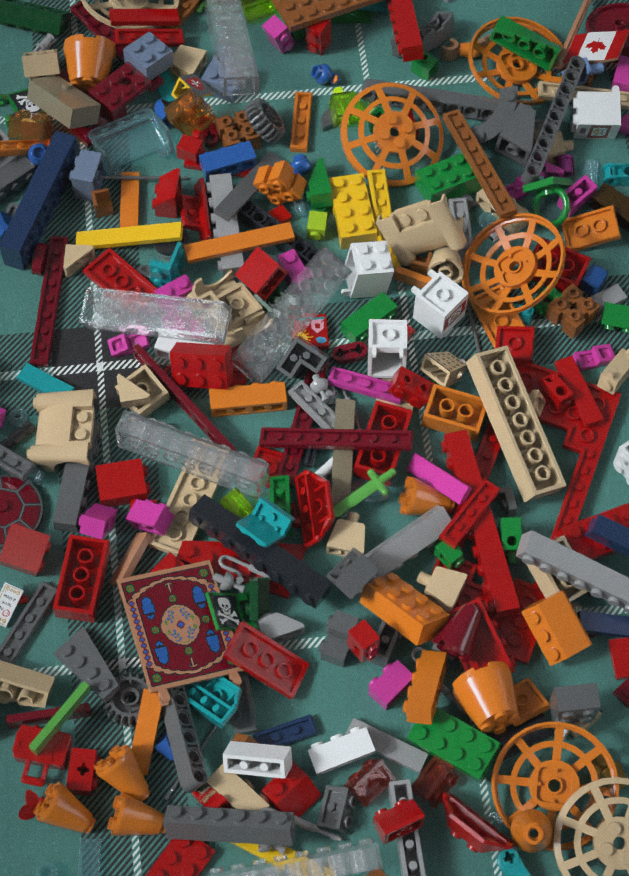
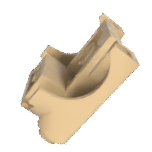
[376,194,466,266]
[184,270,273,348]
[27,389,97,472]

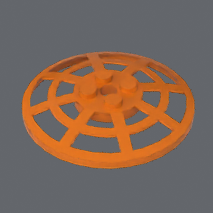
[468,17,567,106]
[340,82,444,187]
[461,213,566,315]
[491,722,619,851]

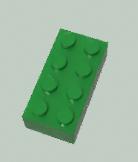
[415,153,495,203]
[406,707,502,784]

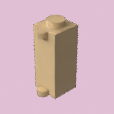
[597,348,629,395]

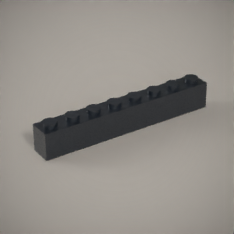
[188,494,332,609]

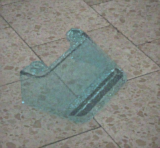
[88,108,175,176]

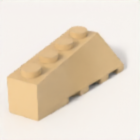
[0,660,55,708]

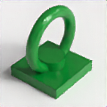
[523,176,573,228]

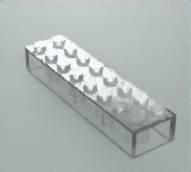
[205,0,259,96]
[232,247,352,383]
[79,287,232,345]
[115,410,269,500]
[206,837,383,876]

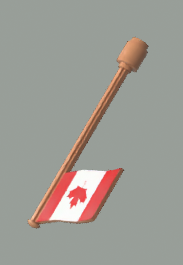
[554,0,629,69]

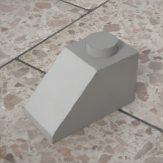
[258,612,305,643]

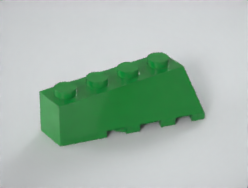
[489,15,562,72]

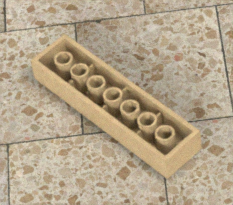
[466,346,567,503]

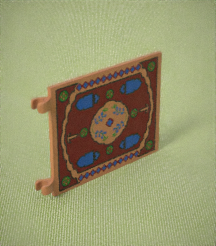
[117,560,244,706]

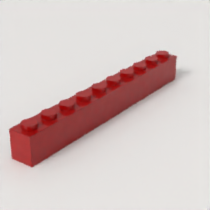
[441,429,520,619]

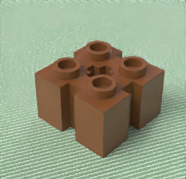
[215,110,261,150]
[545,283,600,340]

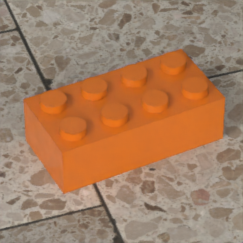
[360,572,450,646]

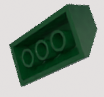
[0,0,72,37]

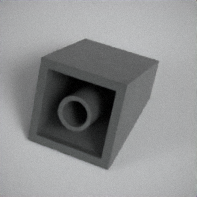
[494,102,536,168]

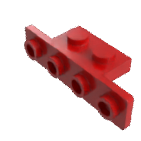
[179,177,212,241]

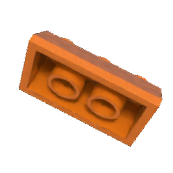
[522,590,592,666]

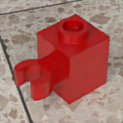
[176,129,205,164]

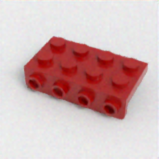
[447,597,517,673]

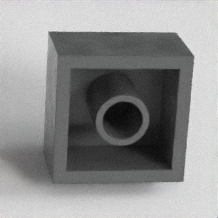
[326,547,379,599]
[549,683,601,724]

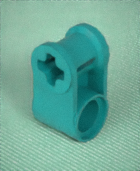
[603,163,629,187]
[497,849,531,876]

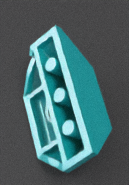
[184,677,242,729]

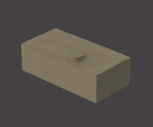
[27,75,101,129]

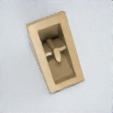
[63,244,96,278]
[117,374,152,408]

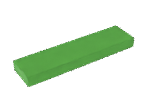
[29,682,91,756]

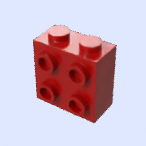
[235,247,288,301]
[0,523,52,576]

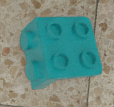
[149,241,186,288]
[236,496,295,547]

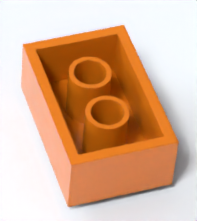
[422,384,486,442]

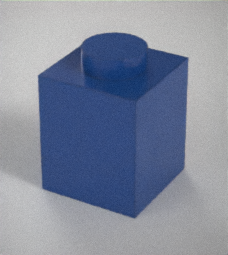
[579,264,608,296]

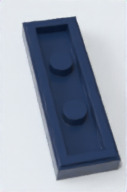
[577,611,629,638]
[252,714,318,746]

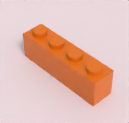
[209,381,287,418]
[403,650,447,725]

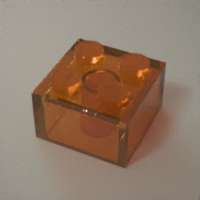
[164,87,217,136]
[8,109,53,142]

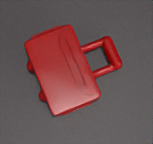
[12,725,73,787]

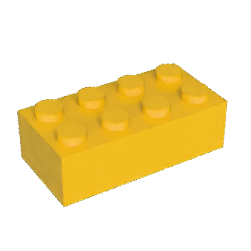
[329,173,377,250]

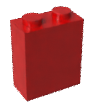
[95,458,151,507]

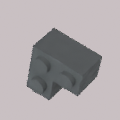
[276,336,331,379]
[318,610,359,668]
[349,620,401,668]

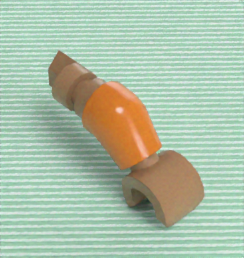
[440,34,491,61]

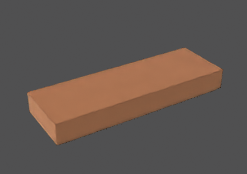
[109,532,152,586]

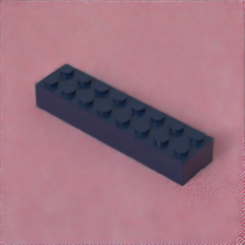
[0,131,79,271]

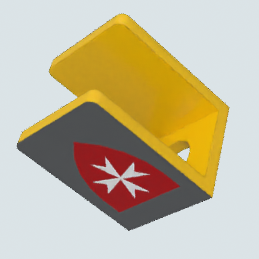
[171,73,213,114]

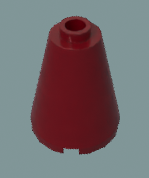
[432,603,482,662]

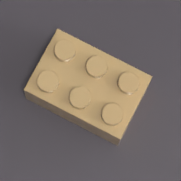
[527,535,588,602]

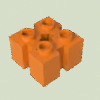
[253,160,307,205]

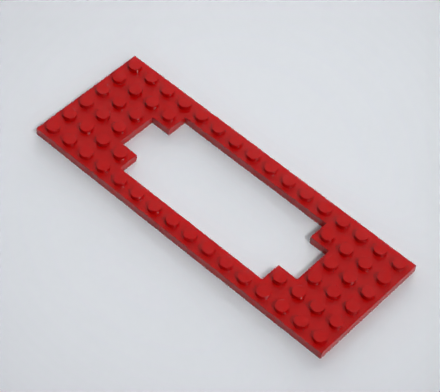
[423,362,621,665]

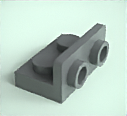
[317,785,357,835]

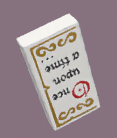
[0,582,24,627]

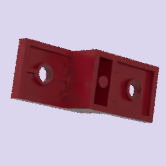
[65,62,152,148]

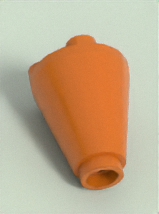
[398,476,455,515]
[94,744,150,802]
[33,782,96,834]
[107,792,165,836]
[510,809,553,853]

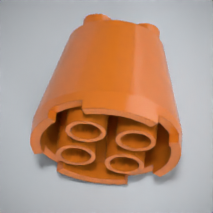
[63,34,116,95]
[452,661,520,735]

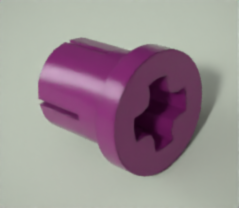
[556,154,574,177]

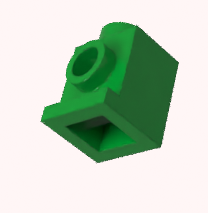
[434,541,465,570]

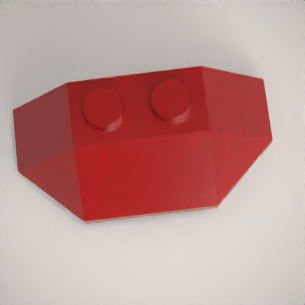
[295,470,335,549]
[442,791,516,853]

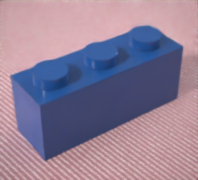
[199,141,257,182]

